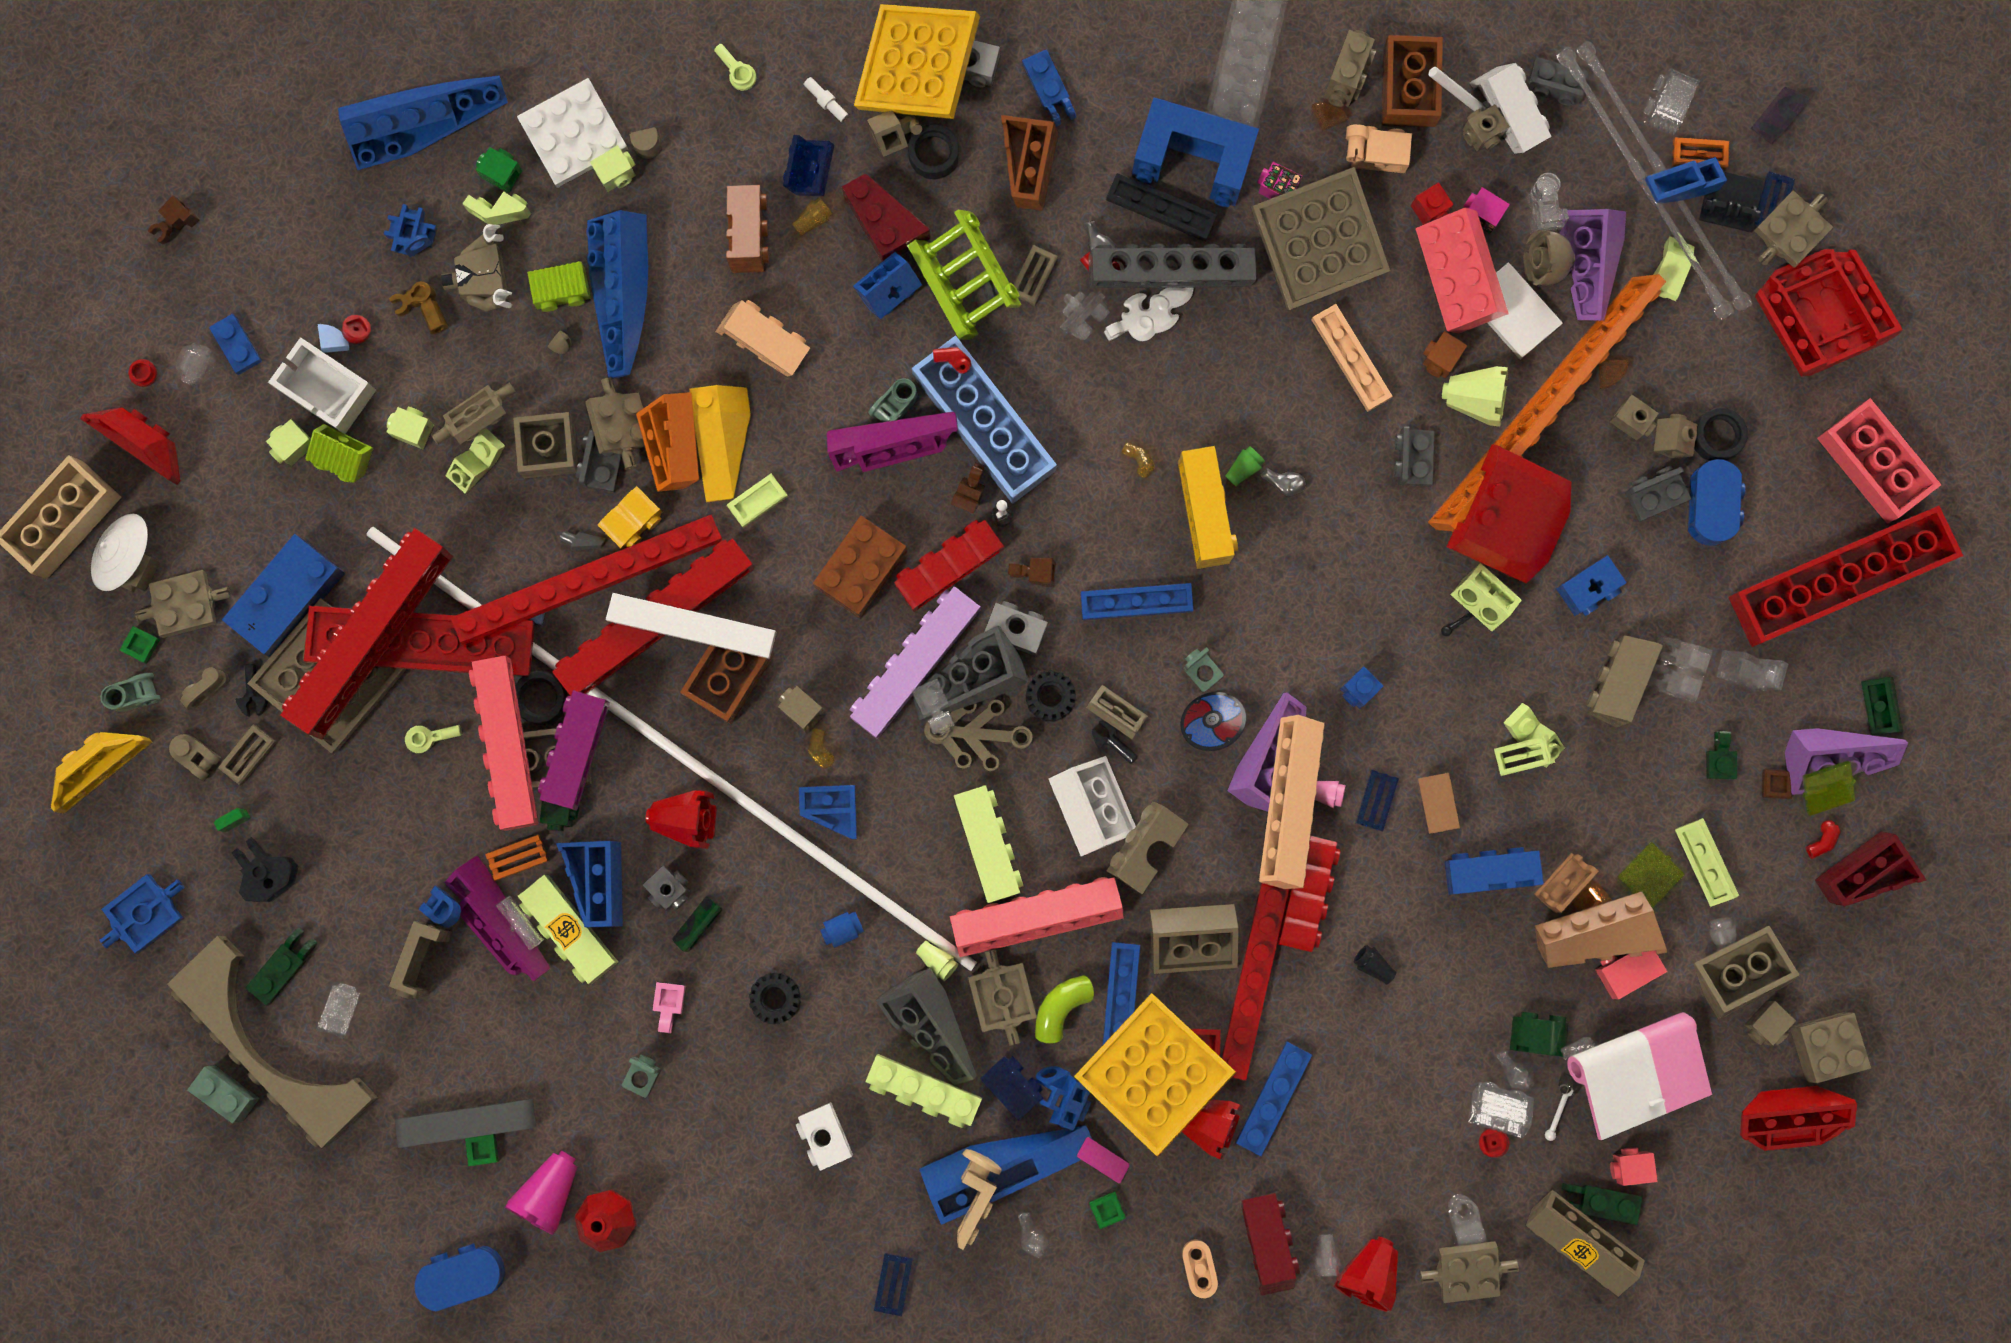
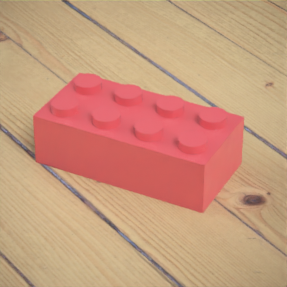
[1416,207,1509,334]
[1817,398,1941,524]

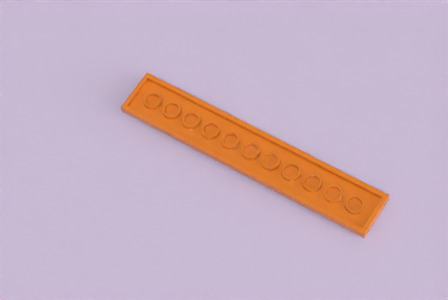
[1428,274,1666,532]

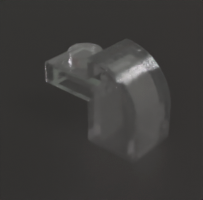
[1716,650,1788,692]

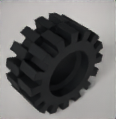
[1026,670,1076,722]
[749,973,801,1024]

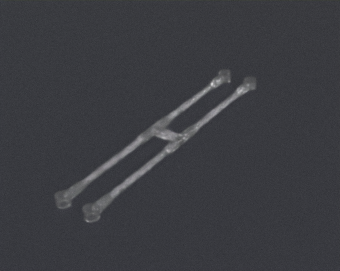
[1557,41,1752,320]

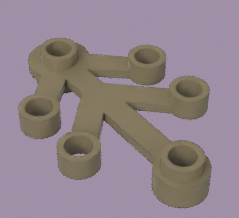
[924,699,1033,772]

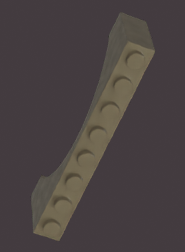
[167,936,378,1148]

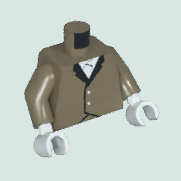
[441,224,512,312]

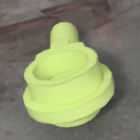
[714,44,757,91]
[405,725,462,753]

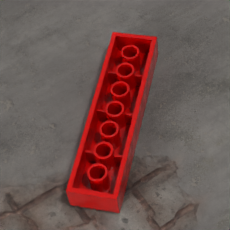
[1728,506,1963,647]
[280,528,454,740]

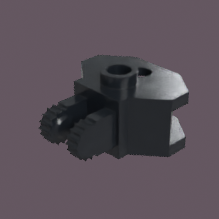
[231,837,299,902]

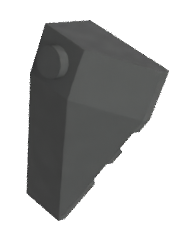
[912,626,1029,721]
[876,968,976,1085]

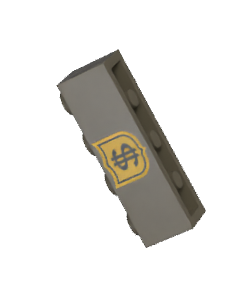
[1526,1190,1645,1297]

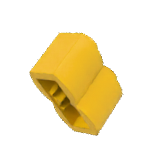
[598,486,663,550]

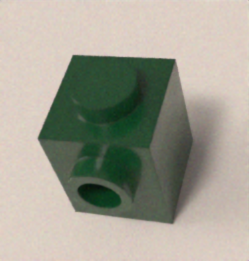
[539,801,579,831]

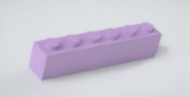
[850,586,981,739]

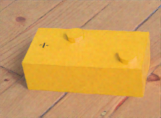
[1178,446,1238,569]

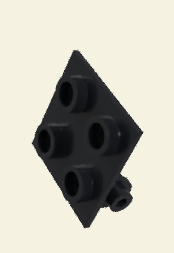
[1699,171,1763,233]

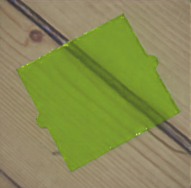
[1802,761,1856,816]
[1617,842,1685,908]

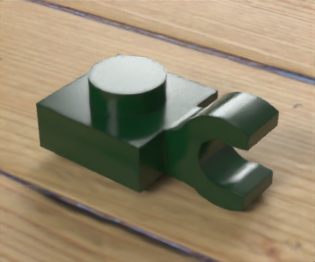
[1706,731,1737,779]

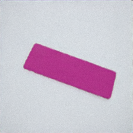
[1077,1137,1129,1183]

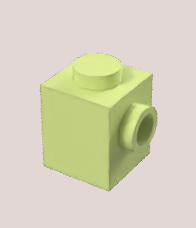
[590,145,636,192]
[387,406,434,449]
[266,419,311,466]

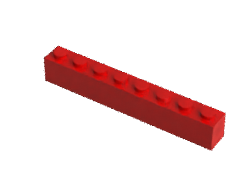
[552,538,754,696]

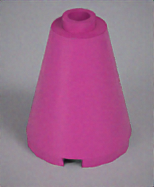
[505,1151,578,1235]

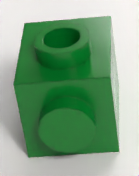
[476,147,523,193]

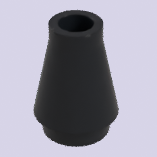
[1353,945,1397,985]

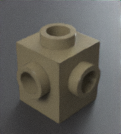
[1463,104,1510,152]

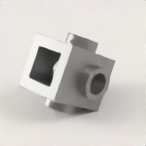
[643,865,690,910]

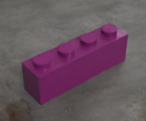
[538,690,610,811]

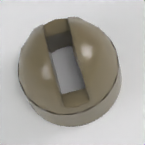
[548,330,572,354]

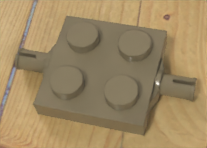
[1754,191,1833,267]
[585,377,645,470]
[431,382,516,445]
[135,570,231,638]
[968,949,1037,1046]
[1420,1241,1519,1303]

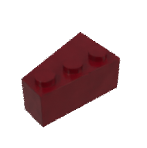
[842,173,931,262]
[1815,831,1926,907]
[1241,1193,1300,1296]

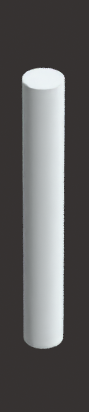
[1429,67,1487,112]

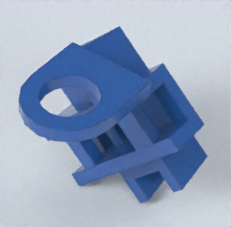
[384,204,437,257]
[1036,1066,1091,1131]

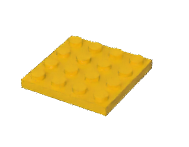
[854,4,980,119]
[1074,993,1236,1157]

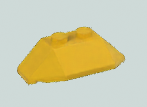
[51,732,152,813]

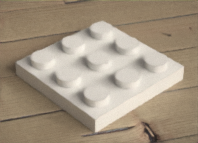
[517,78,628,188]

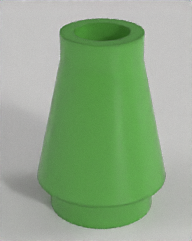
[1225,446,1265,487]

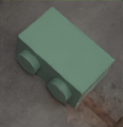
[187,1065,259,1124]

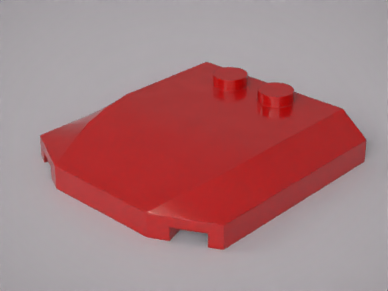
[1755,249,1903,377]
[1447,444,1572,583]

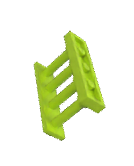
[907,209,1022,340]

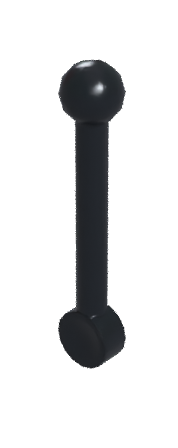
[1441,612,1474,636]

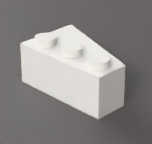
[1470,63,1551,154]

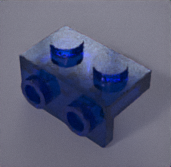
[783,135,835,196]
[980,1055,1044,1121]

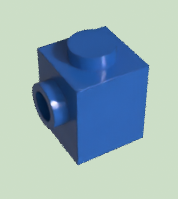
[1340,666,1383,709]

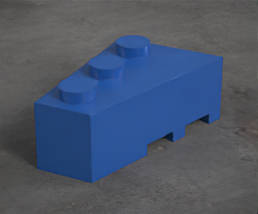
[556,841,623,927]
[1444,847,1544,895]

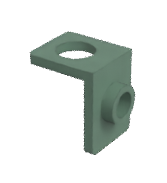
[1183,647,1224,692]
[622,1055,661,1098]

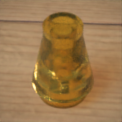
[792,197,833,236]

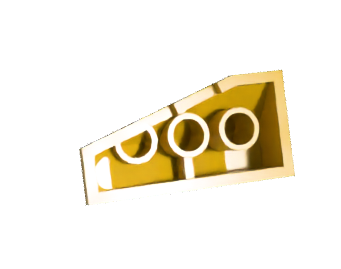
[689,385,751,503]

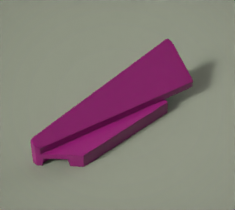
[827,412,958,472]
[444,856,550,981]

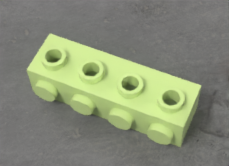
[865,1054,982,1128]

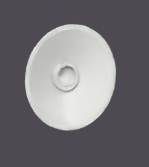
[91,514,148,591]

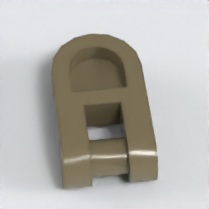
[180,667,229,711]
[169,734,221,781]

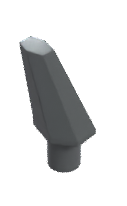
[560,531,607,551]

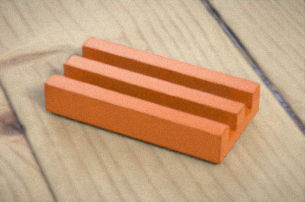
[1672,137,1729,170]
[485,835,549,881]

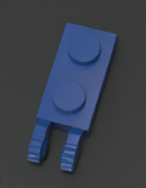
[1022,49,1076,127]

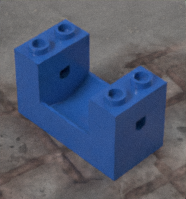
[1132,97,1259,207]

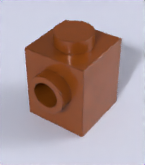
[1423,331,1467,378]

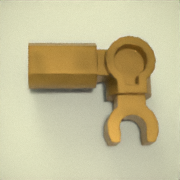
[389,281,448,334]

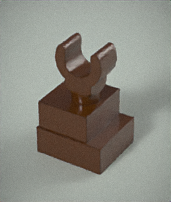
[148,195,200,244]
[951,462,986,514]
[1008,558,1056,587]

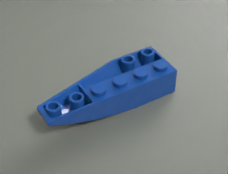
[338,76,508,170]
[586,210,648,379]
[919,1125,1093,1225]

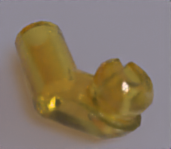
[1121,441,1155,478]
[808,728,834,768]

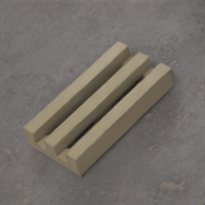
[1014,245,1058,306]
[1086,685,1148,739]
[218,724,277,786]

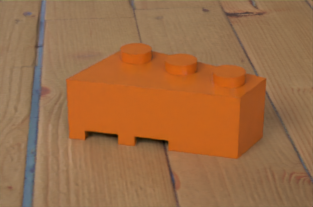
[636,392,699,492]

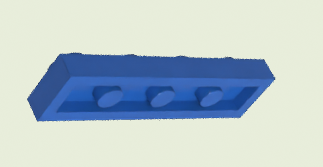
[1080,583,1193,620]
[1102,942,1140,1046]
[1235,1041,1312,1156]

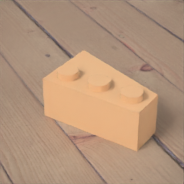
[715,300,810,377]

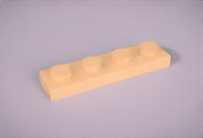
[1311,304,1393,412]

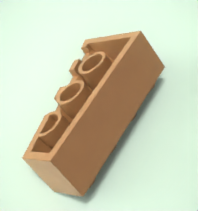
[1535,892,1667,968]

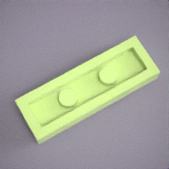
[1675,818,1739,907]

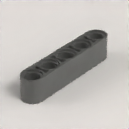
[395,1099,536,1148]

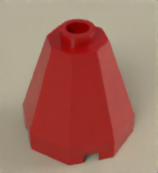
[645,790,717,849]
[1182,1100,1243,1159]
[575,1189,637,1252]
[1333,1236,1398,1312]

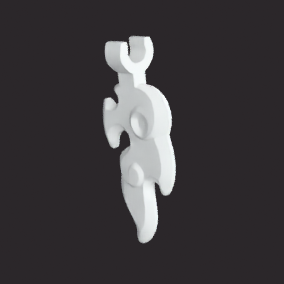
[1104,288,1193,341]

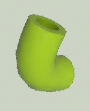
[1035,975,1094,1043]

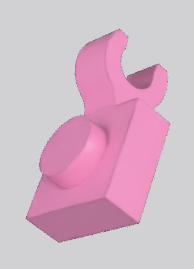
[653,982,686,1033]

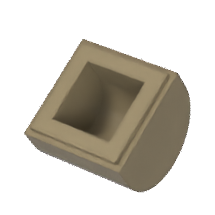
[629,127,661,159]

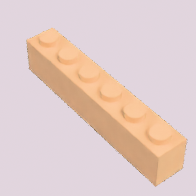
[1259,715,1324,889]

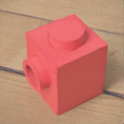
[1610,1147,1658,1186]

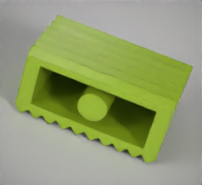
[527,261,591,312]
[305,424,373,483]

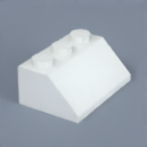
[1049,756,1136,856]

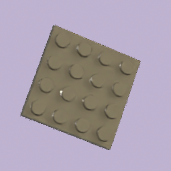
[1251,167,1390,310]
[247,598,407,755]

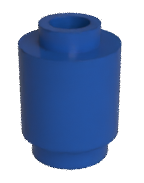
[820,912,864,948]

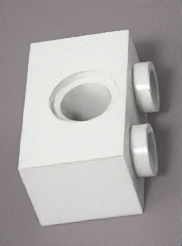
[796,1102,853,1171]

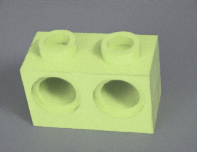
[1450,563,1522,631]

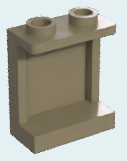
[389,921,453,999]

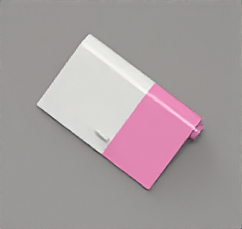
[1567,1012,1712,1140]

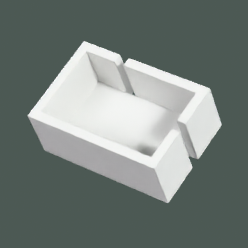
[268,337,376,434]

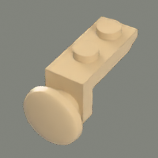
[957,1149,1002,1250]

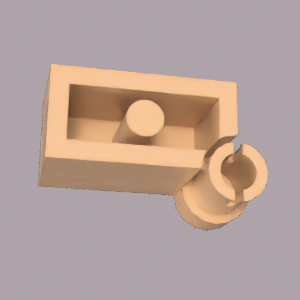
[1346,125,1412,173]

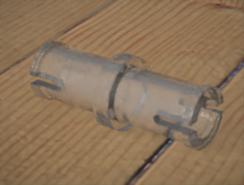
[496,895,545,951]

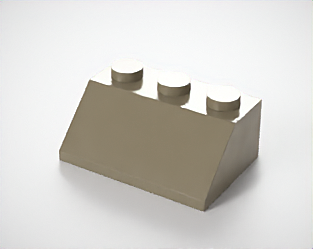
[1586,635,1663,727]
[1150,904,1238,974]
[1694,926,1799,1020]

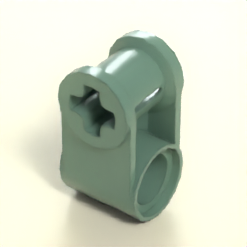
[868,378,918,422]
[100,673,161,712]

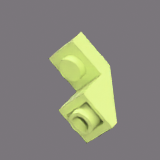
[463,192,531,225]
[1653,236,1694,301]
[446,428,505,494]
[1504,703,1565,768]

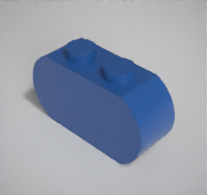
[1688,460,1745,546]
[415,1243,505,1312]

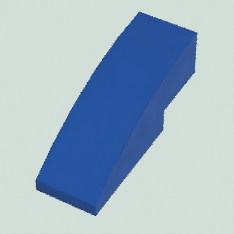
[1645,157,1727,203]

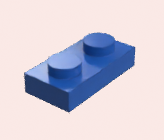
[209,314,262,375]

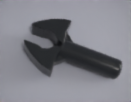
[235,664,268,717]
[1092,721,1137,764]

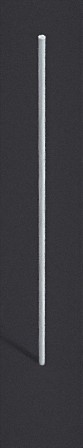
[367,527,977,971]

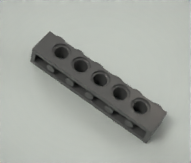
[1088,244,1256,288]

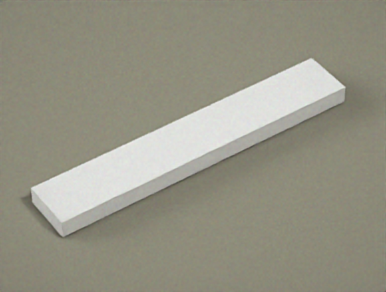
[606,593,776,659]

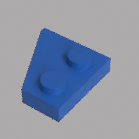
[799,785,857,840]

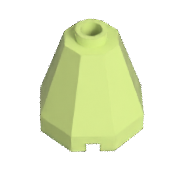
[1442,366,1508,427]

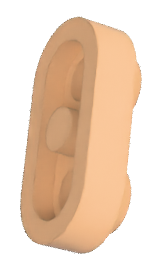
[1182,1239,1218,1298]

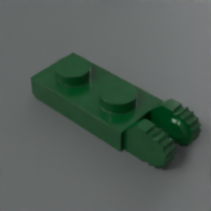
[245,928,317,1006]
[1562,1183,1642,1225]

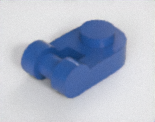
[419,886,461,928]

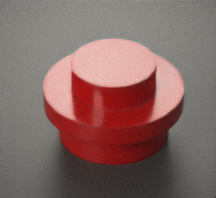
[128,359,157,387]

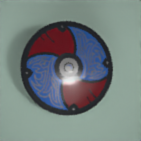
[1180,692,1246,751]

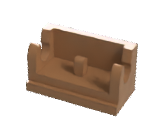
[1418,773,1460,834]
[1534,853,1599,913]

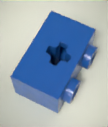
[853,252,922,319]
[1556,555,1627,616]

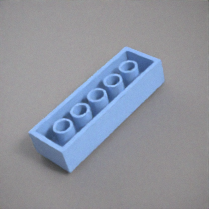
[912,335,1057,504]

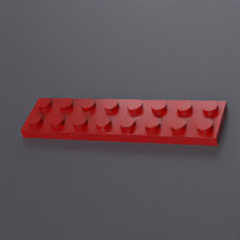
[304,606,535,677]

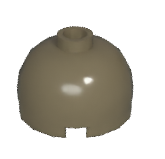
[1523,230,1575,286]

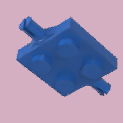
[99,874,185,954]

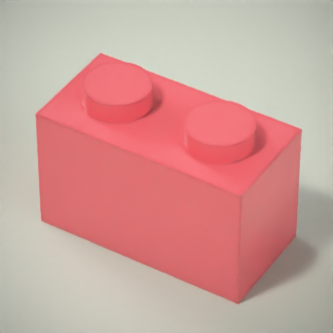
[1595,951,1667,999]

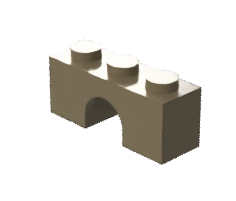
[1107,802,1189,894]

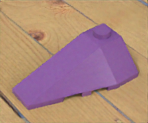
[1560,209,1626,321]
[1227,693,1307,812]
[1785,728,1908,795]

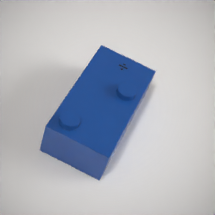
[222,534,345,657]

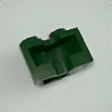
[1510,1012,1569,1057]

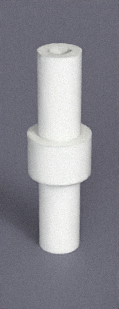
[804,77,849,123]

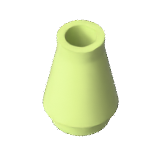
[916,941,958,981]

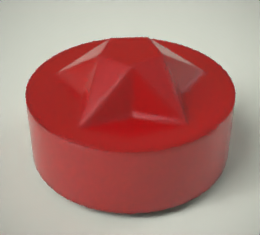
[342,315,371,344]
[1479,1128,1510,1158]

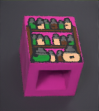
[1257,162,1302,199]
[1463,187,1510,234]

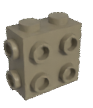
[1323,30,1376,107]

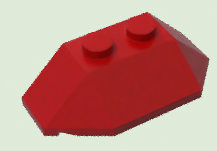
[80,407,181,485]
[1740,1086,1857,1151]

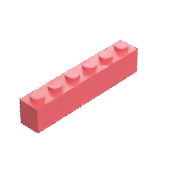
[469,656,539,831]
[950,877,1124,957]

